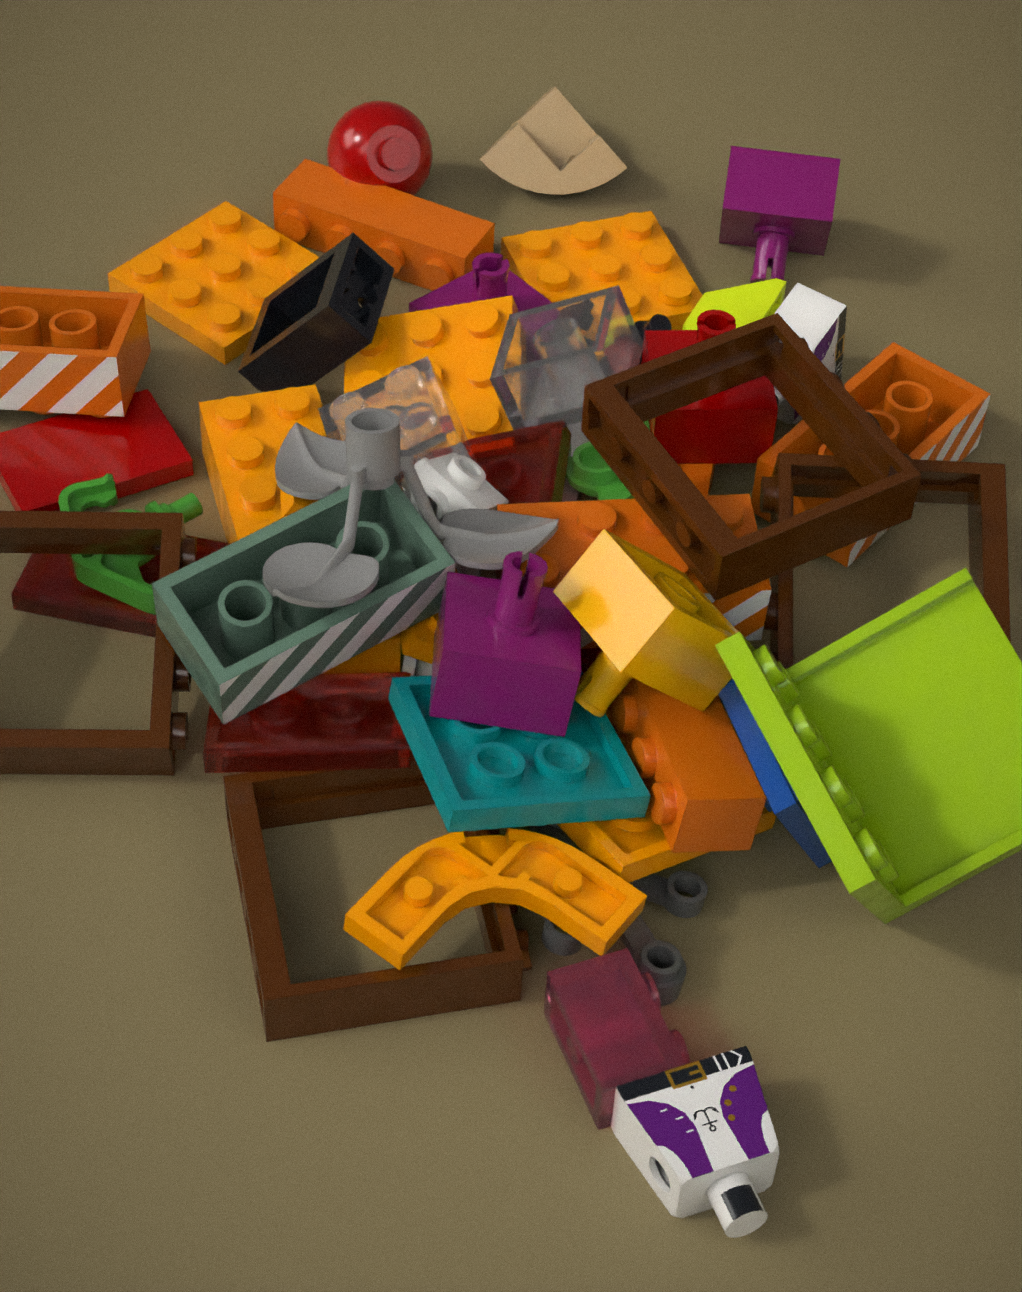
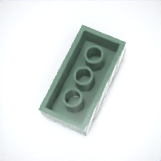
[152,480,456,725]

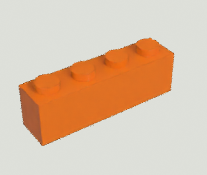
[273,159,495,291]
[596,651,767,853]

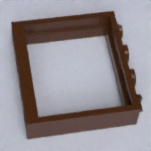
[581,313,922,601]
[760,453,1011,669]
[0,511,197,776]
[223,749,533,1042]

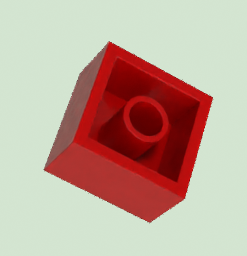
[641,310,778,464]

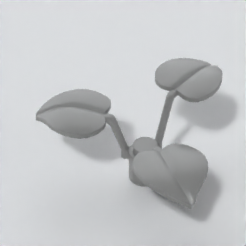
[263,408,559,608]

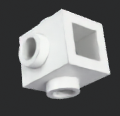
[401,452,509,545]

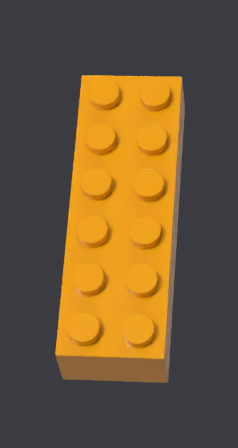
[199,384,401,712]

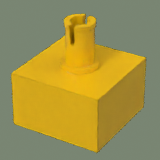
[553,529,738,718]

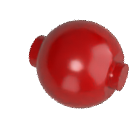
[327,100,433,195]

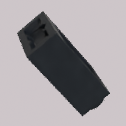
[238,233,395,392]

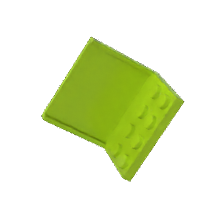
[715,567,1022,924]

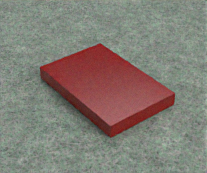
[0,389,194,511]

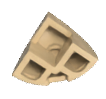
[480,86,627,195]

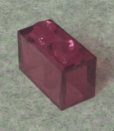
[544,948,690,1130]

